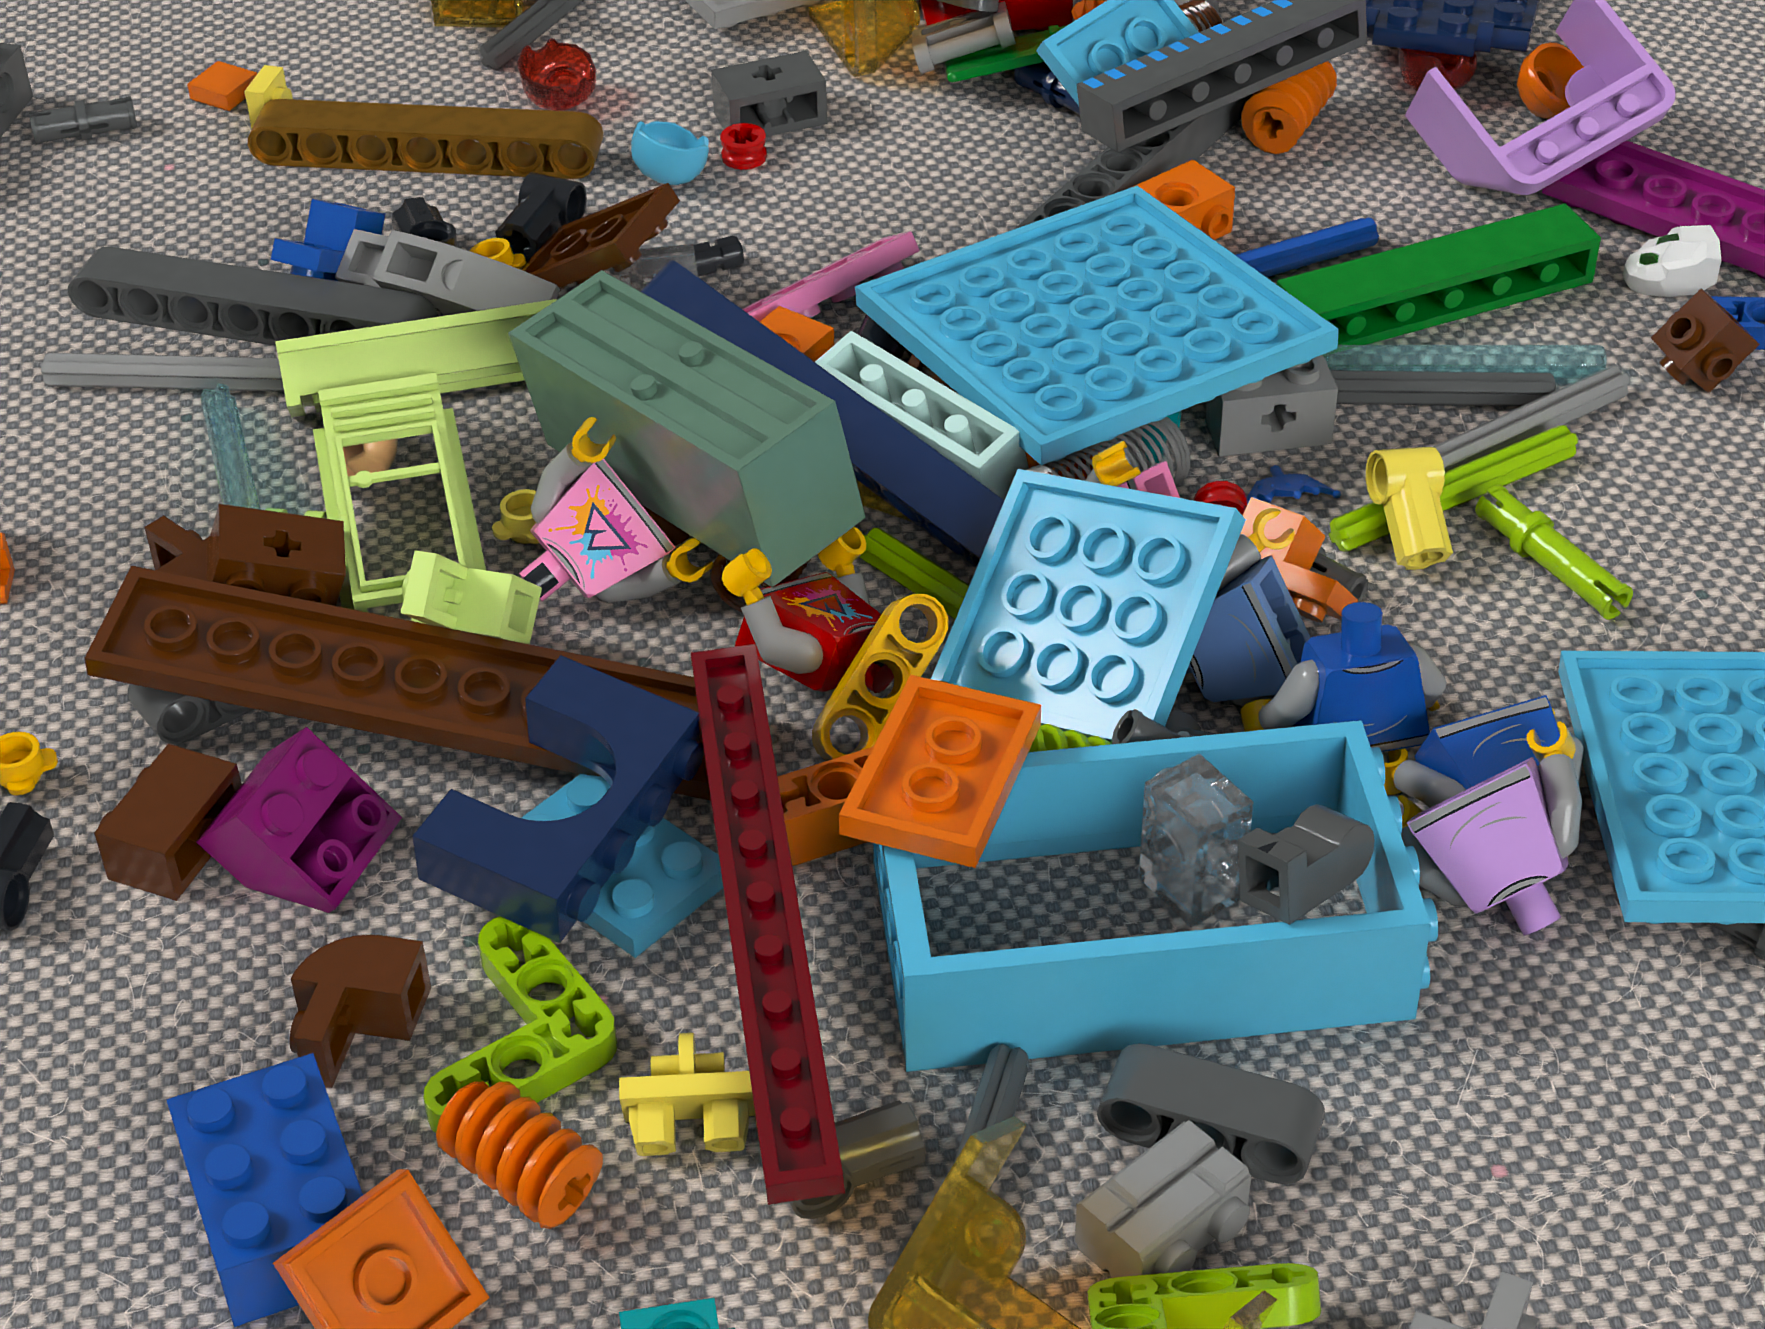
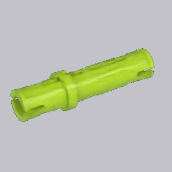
[1475,484,1633,620]

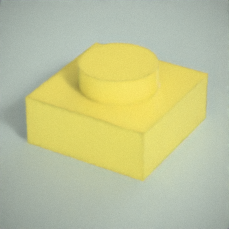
[244,65,293,128]

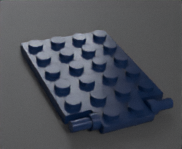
[1366,0,1540,57]

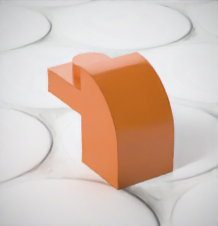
[1240,497,1358,623]

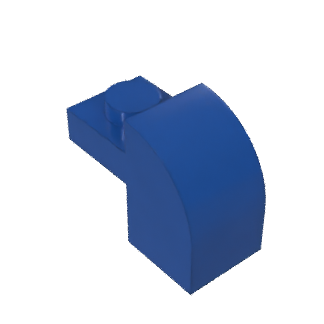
[271,199,386,281]

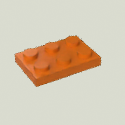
[839,674,1042,868]

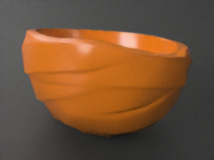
[1517,42,1584,119]

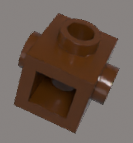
[1651,288,1760,393]

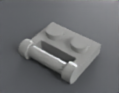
[912,1,1016,74]

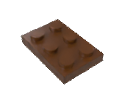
[521,183,680,292]

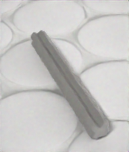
[41,353,284,392]
[1433,366,1630,472]

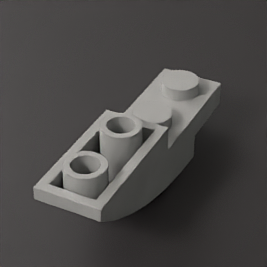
[335,229,560,316]

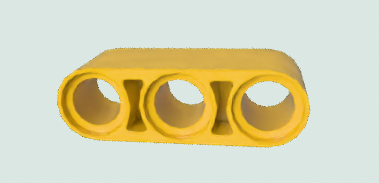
[812,594,948,761]

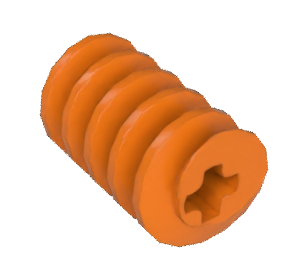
[1241,61,1337,154]
[436,1081,603,1229]

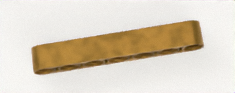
[247,99,604,179]

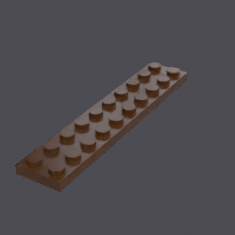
[84,566,711,801]

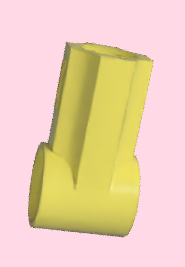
[1366,447,1453,570]

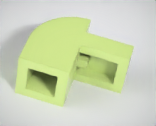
[401,550,542,644]

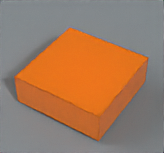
[187,61,257,111]

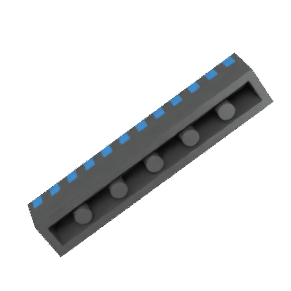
[1077,0,1367,152]

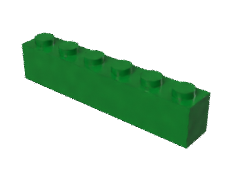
[1276,203,1601,356]

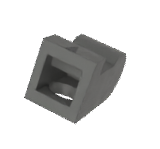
[1238,804,1375,925]

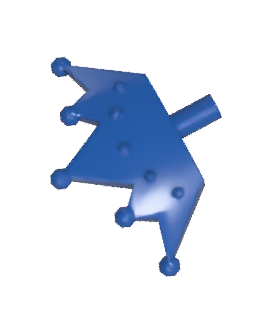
[1247,465,1341,505]

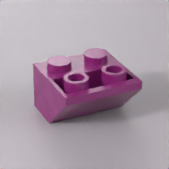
[196,727,402,913]

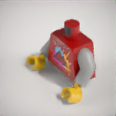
[722,527,894,693]

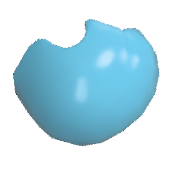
[631,121,709,185]

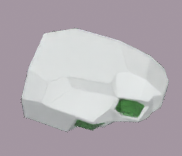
[1623,225,1721,297]

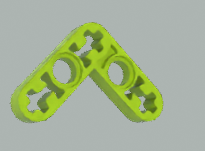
[423,916,617,1133]
[1087,1263,1321,1329]

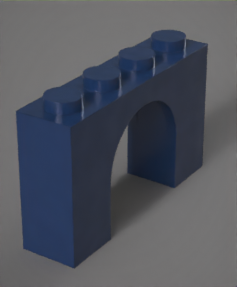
[412,655,704,943]

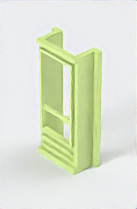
[275,299,557,418]
[313,373,486,612]

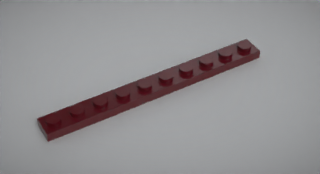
[691,644,845,1205]

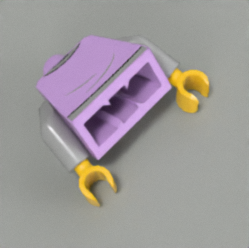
[1398,721,1582,936]

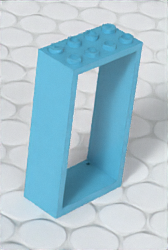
[873,720,1438,1072]

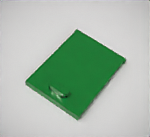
[944,25,1066,83]

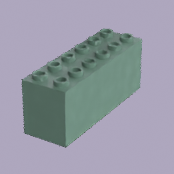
[508,270,866,587]

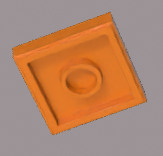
[273,1169,490,1329]

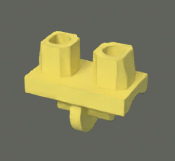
[619,1033,755,1156]

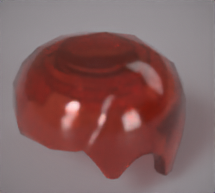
[517,38,597,111]
[1397,48,1477,92]

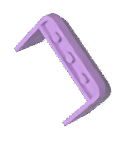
[1405,0,1675,195]

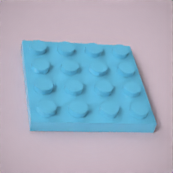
[931,469,1246,744]

